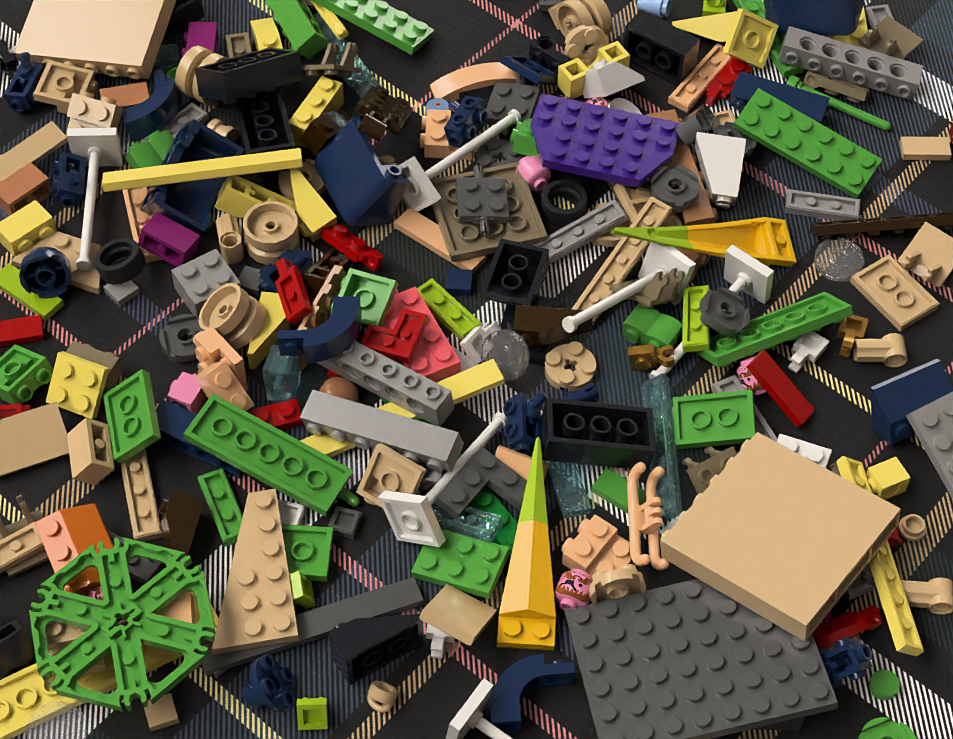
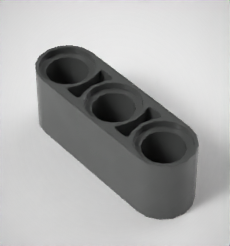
[676,104,716,145]

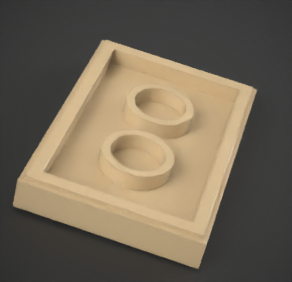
[850,254,940,332]
[0,402,69,477]
[419,584,497,646]

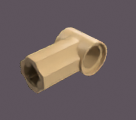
[215,213,244,264]
[853,333,907,368]
[901,578,953,615]

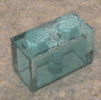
[262,344,301,402]

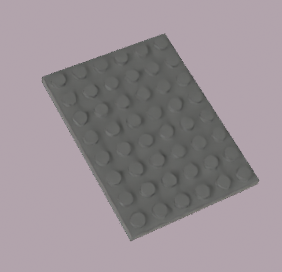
[564,579,838,739]

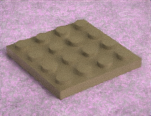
[430,162,548,262]

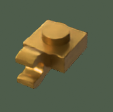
[836,315,869,359]
[628,344,675,371]

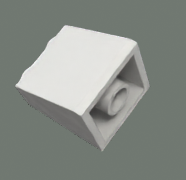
[694,132,746,208]

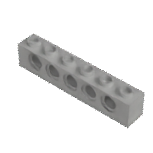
[778,26,923,101]
[316,341,454,427]

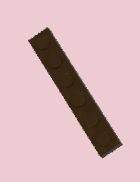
[810,212,953,239]

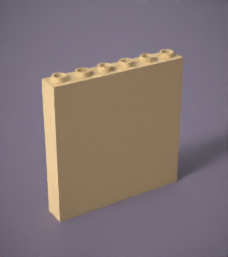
[14,0,176,79]
[660,432,901,642]

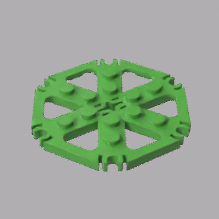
[29,537,216,712]

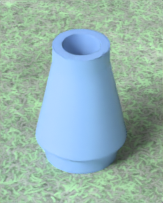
[637,0,671,18]

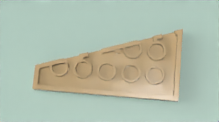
[212,489,299,655]

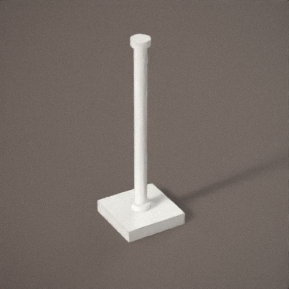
[398,109,521,212]
[67,128,124,270]
[562,242,696,333]
[649,245,774,385]
[378,412,507,547]
[446,679,513,739]

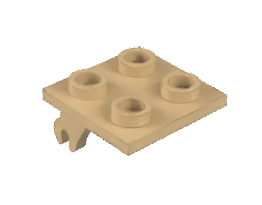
[897,222,953,289]

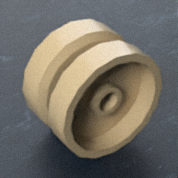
[556,0,612,48]
[175,45,229,106]
[243,201,300,265]
[198,283,265,350]

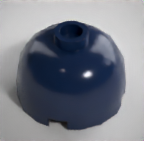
[19,246,72,299]

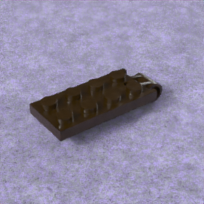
[354,85,413,142]

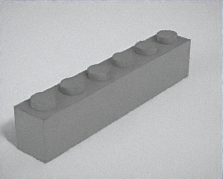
[300,390,464,472]

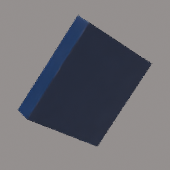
[500,55,558,85]

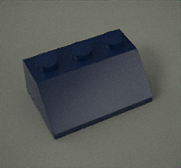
[870,359,953,445]

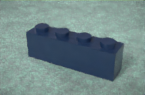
[730,71,830,124]
[156,400,245,479]

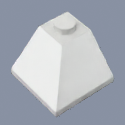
[583,59,645,99]

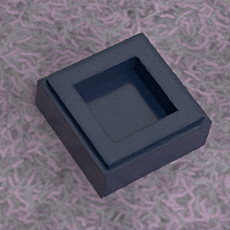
[446,269,473,295]

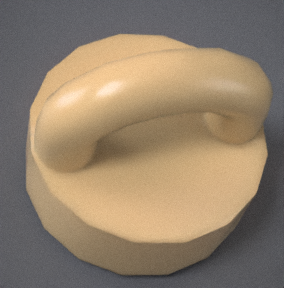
[367,681,398,713]

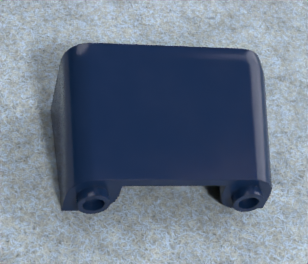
[764,0,864,36]
[314,114,409,226]
[140,119,244,234]

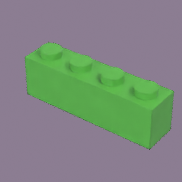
[265,0,329,60]

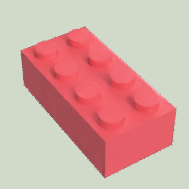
[382,286,461,383]

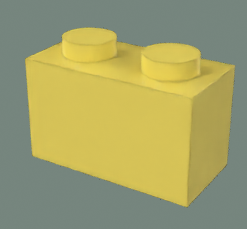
[0,200,56,257]

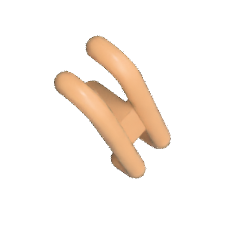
[627,462,670,571]

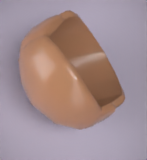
[319,377,359,403]

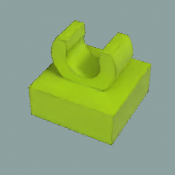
[702,0,726,17]
[289,571,316,610]
[297,697,328,730]

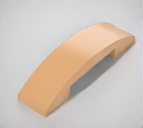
[430,62,518,102]

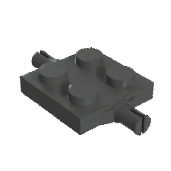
[485,74,542,140]
[455,165,509,237]

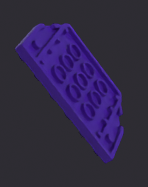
[530,93,681,188]

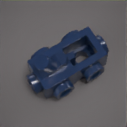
[4,52,45,112]
[444,95,488,148]
[50,152,88,208]
[257,247,314,293]
[503,390,548,455]
[819,637,872,689]

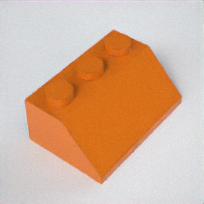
[35,503,114,596]

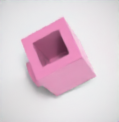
[167,372,207,414]

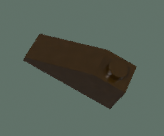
[299,109,352,156]
[303,247,353,305]
[513,305,593,347]
[158,489,205,556]

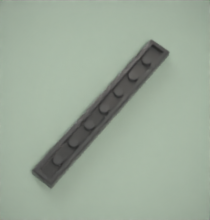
[202,577,424,676]

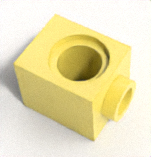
[866,457,911,500]

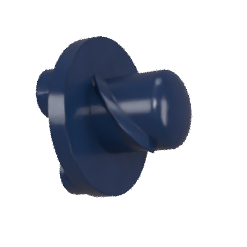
[242,654,296,712]

